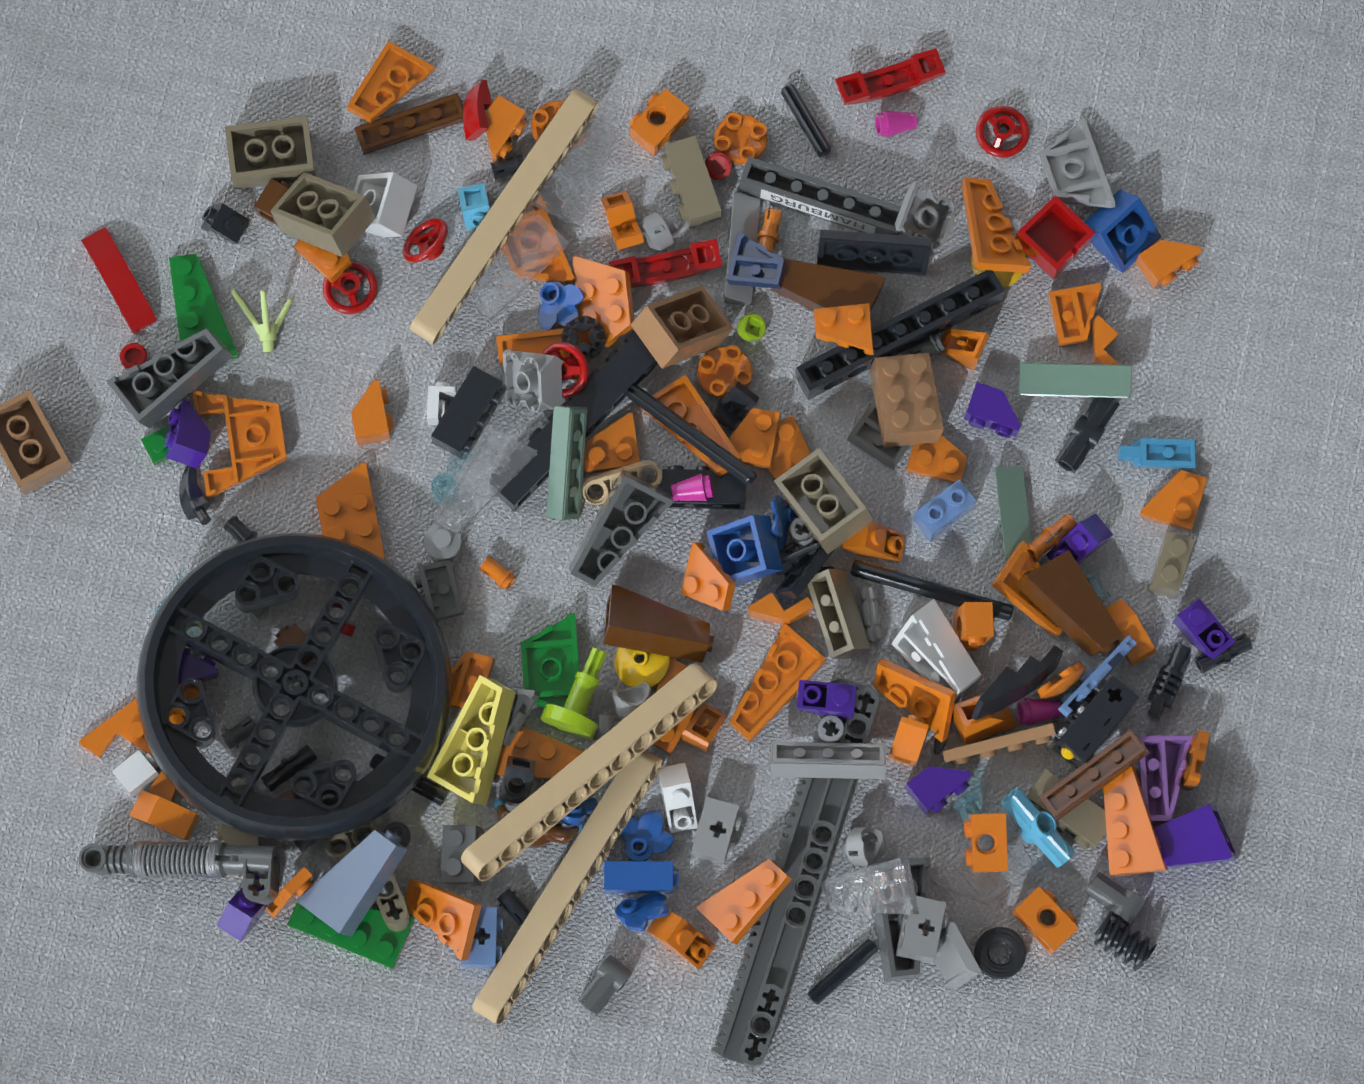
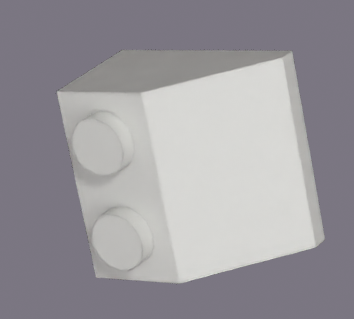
[354,172,417,237]

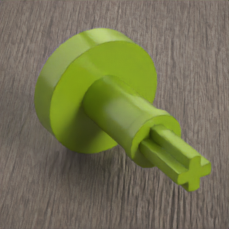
[541,648,607,741]

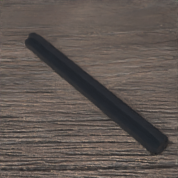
[626,384,757,485]
[850,560,1014,621]

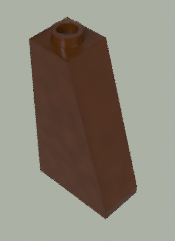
[771,259,886,312]
[1015,550,1123,657]
[603,584,714,663]

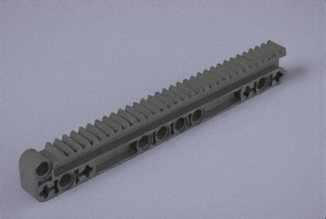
[711,678,879,1068]

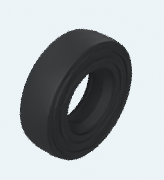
[974,927,1026,979]

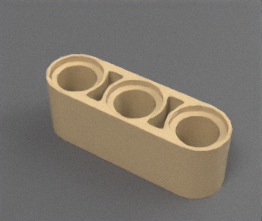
[582,460,662,505]

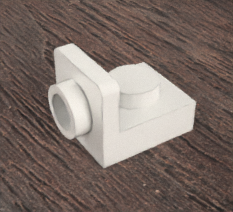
[427,382,457,426]

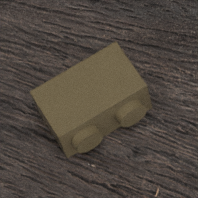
[1147,531,1195,599]

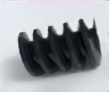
[1094,911,1158,971]

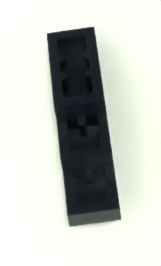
[972,645,1064,720]

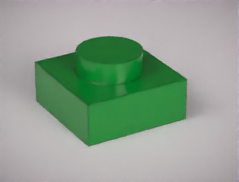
[141,426,168,466]

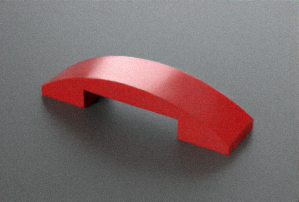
[835,48,946,105]
[81,227,157,334]
[608,238,722,288]

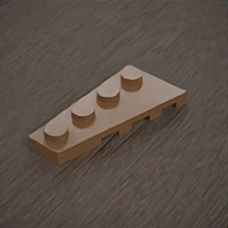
[942,721,1060,766]

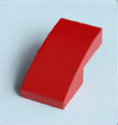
[463,79,492,141]

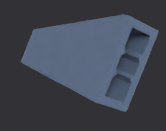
[297,830,408,937]

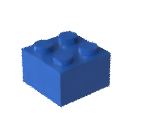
[706,515,783,586]

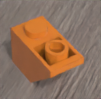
[486,95,528,162]
[1135,240,1203,289]
[351,380,394,446]
[840,521,906,562]
[953,696,1017,745]
[888,715,929,767]
[646,911,715,970]

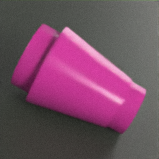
[875,111,917,138]
[671,474,714,501]
[1017,698,1061,726]

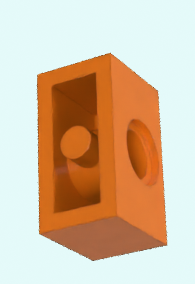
[629,88,690,157]
[952,602,994,651]
[964,813,1008,872]
[1012,886,1079,954]

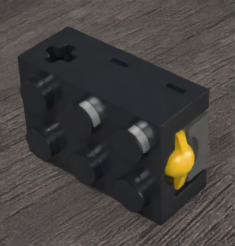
[1053,676,1139,769]

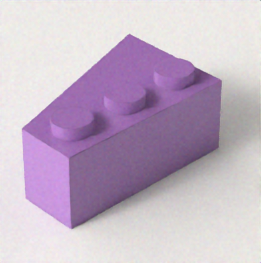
[1134,736,1193,826]

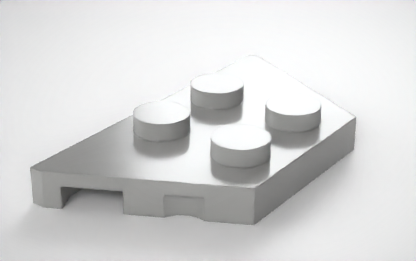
[1039,118,1115,208]

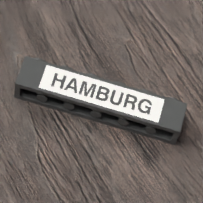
[739,156,901,235]

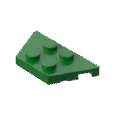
[520,613,579,708]

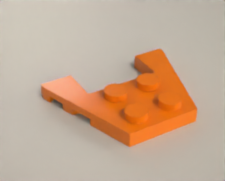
[192,391,287,498]
[78,698,185,802]

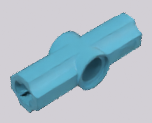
[1000,787,1075,868]

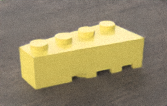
[427,675,516,806]

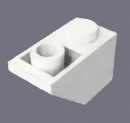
[657,763,698,833]

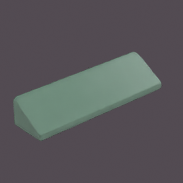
[1019,362,1132,398]
[546,406,587,520]
[995,467,1032,562]

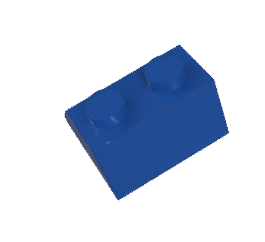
[1084,189,1161,273]

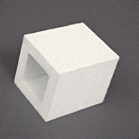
[112,750,159,797]

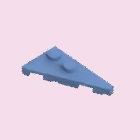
[1058,635,1137,717]

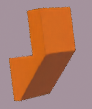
[600,190,644,250]
[1091,315,1120,365]
[747,593,814,626]
[1105,599,1156,666]
[129,790,200,841]

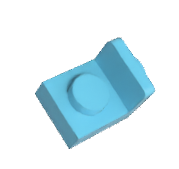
[458,183,490,230]

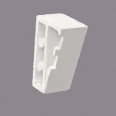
[891,599,981,700]

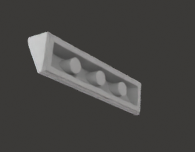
[724,193,760,305]
[770,742,886,779]

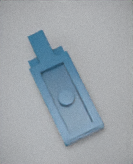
[1118,438,1196,469]

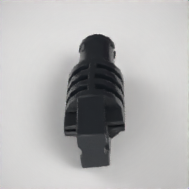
[1147,643,1191,721]

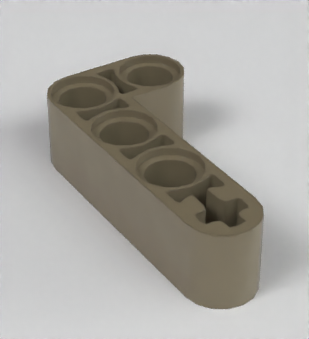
[325,823,410,932]

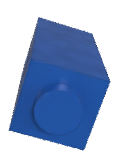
[604,861,679,894]

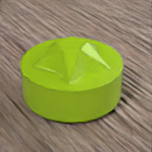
[737,313,766,342]

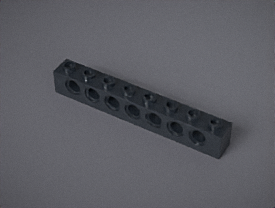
[795,270,1005,400]

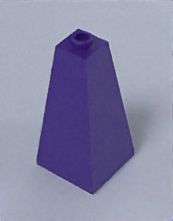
[1153,804,1238,868]

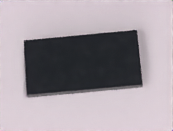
[817,230,932,275]

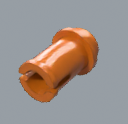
[480,556,516,590]

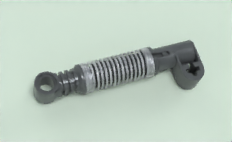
[79,841,280,905]

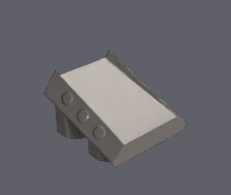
[895,181,956,256]
[503,350,566,412]
[934,922,981,988]

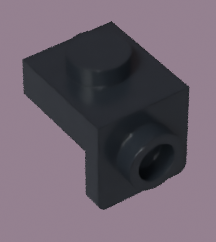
[201,203,250,244]
[712,381,760,431]

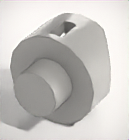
[640,211,679,250]
[423,522,462,562]
[613,681,651,717]
[842,827,886,866]

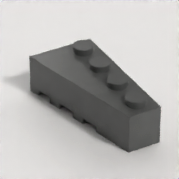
[106,328,233,429]
[569,469,674,587]
[868,857,930,982]

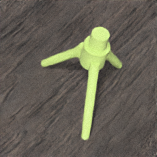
[231,289,293,352]

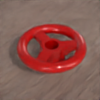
[975,106,1030,158]
[402,218,448,263]
[322,261,378,314]
[542,342,589,397]

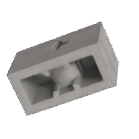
[691,797,743,865]
[896,895,949,963]

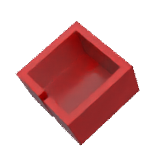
[1015,195,1095,280]

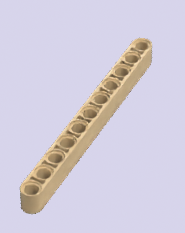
[409,88,599,345]
[461,663,717,881]
[473,750,663,1025]

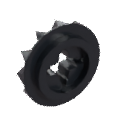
[562,316,606,360]

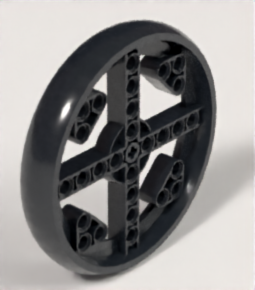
[136,533,453,841]

